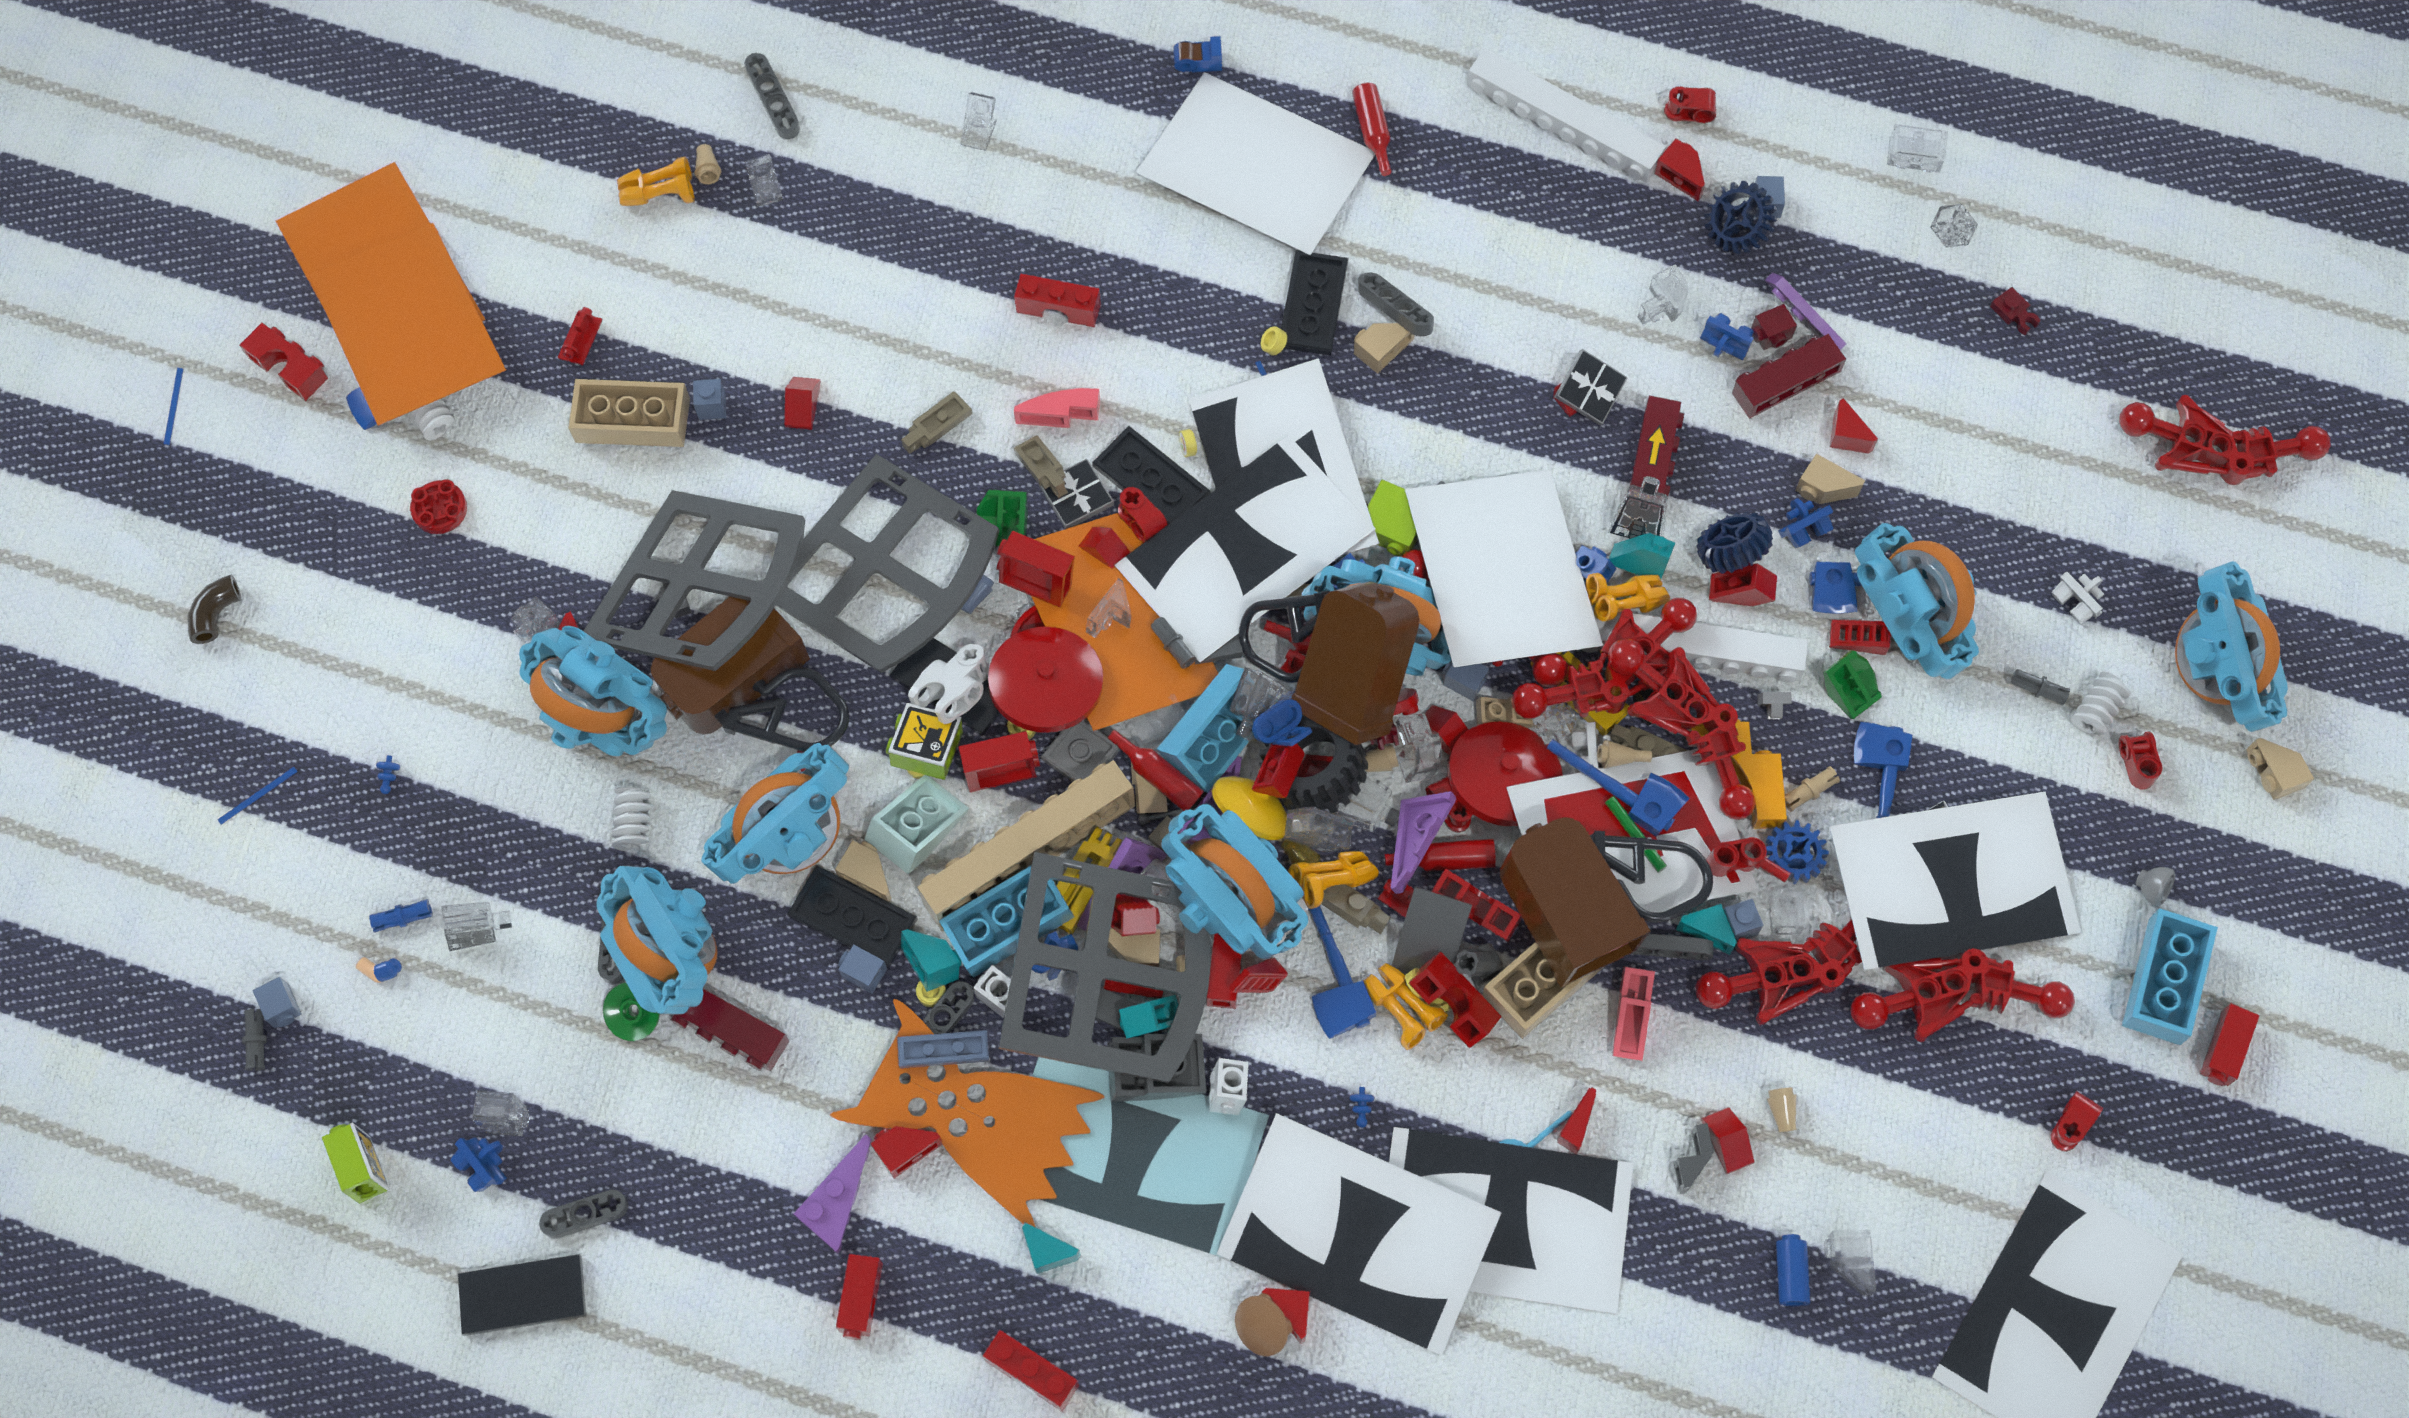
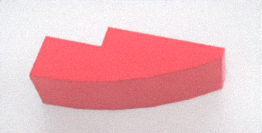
[1014,388,1100,428]
[1612,966,1655,1061]

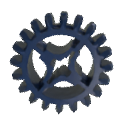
[1704,181,1777,254]
[1696,511,1773,574]

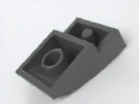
[1392,887,1473,975]
[1107,1034,1206,1102]

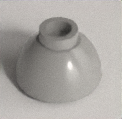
[2136,867,2175,907]

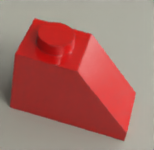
[1654,138,1705,201]
[1709,563,1777,607]
[870,1126,943,1178]

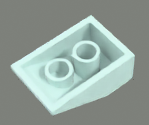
[864,775,969,874]

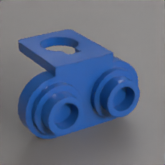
[1252,699,1312,746]

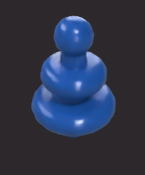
[376,755,401,794]
[1350,1087,1375,1128]

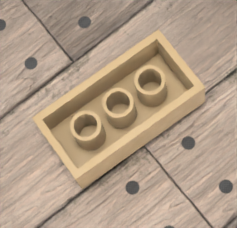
[568,379,690,447]
[1482,942,1604,1039]

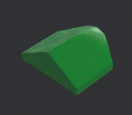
[977,490,1028,546]
[1823,650,1882,719]

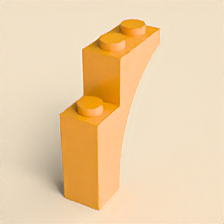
[1688,719,1787,829]

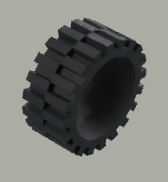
[1259,715,1368,817]

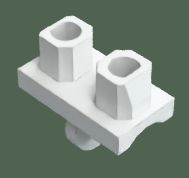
[2052,572,2104,624]
[1572,722,1611,773]

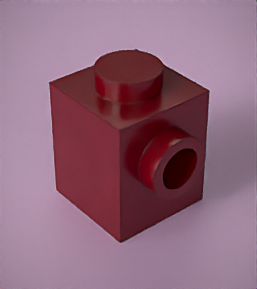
[1751,304,1797,350]

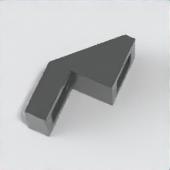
[1674,1123,1714,1194]

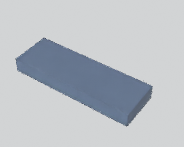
[897,1030,989,1069]

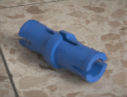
[369,899,433,933]

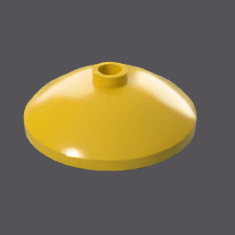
[1212,776,1289,840]

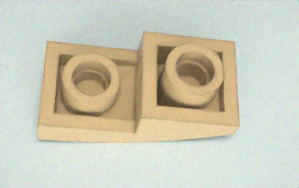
[1476,696,1539,728]
[1131,754,1167,813]

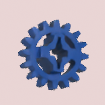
[1765,820,1829,884]

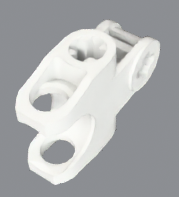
[908,644,990,724]

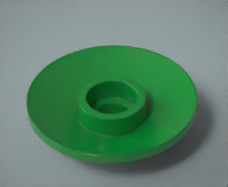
[603,982,660,1041]

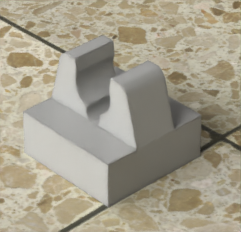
[1757,692,1792,719]

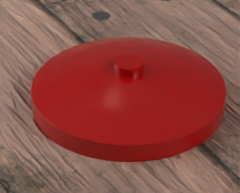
[988,627,1103,733]
[1447,721,1563,827]

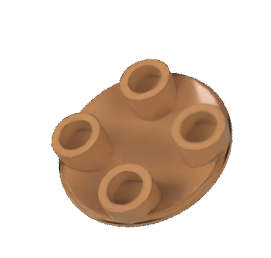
[1235,1294,1292,1356]

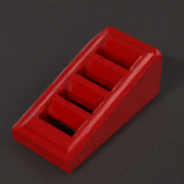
[1829,620,1891,655]
[1229,957,1288,993]
[1557,1087,1597,1154]

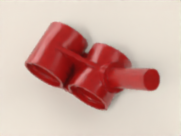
[1706,837,1791,883]

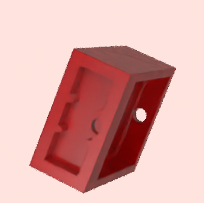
[996,531,1075,607]
[959,731,1040,792]

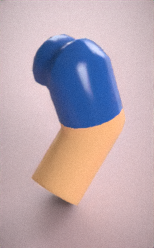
[356,957,402,983]

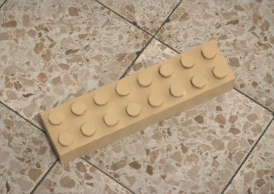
[917,760,1135,932]

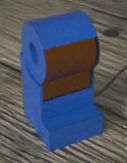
[1173,36,1222,72]

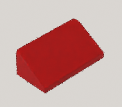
[1252,743,1305,798]

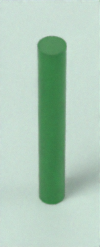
[1605,796,1667,873]

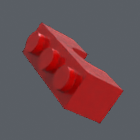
[1014,274,1101,328]
[239,322,328,401]
[1432,869,1522,942]
[1409,951,1502,1049]
[983,1330,1080,1412]

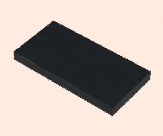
[1281,250,1349,356]
[1092,426,1211,525]
[890,638,1000,736]
[787,865,918,969]
[458,1254,586,1336]

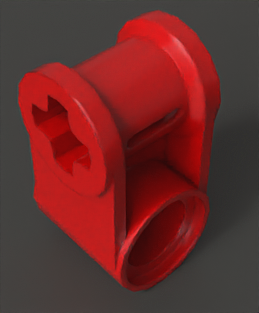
[1664,86,1716,123]
[1118,487,1167,542]
[2119,731,2163,790]
[1425,776,1473,833]
[2050,1091,2103,1151]

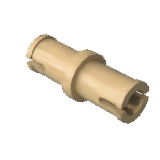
[1785,766,1840,812]

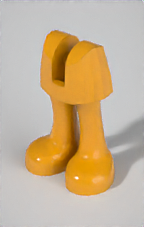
[617,157,695,206]
[1585,573,1670,621]
[1288,851,1379,909]
[1363,963,1448,1050]

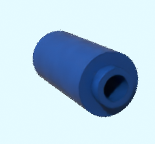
[1776,1234,1810,1306]

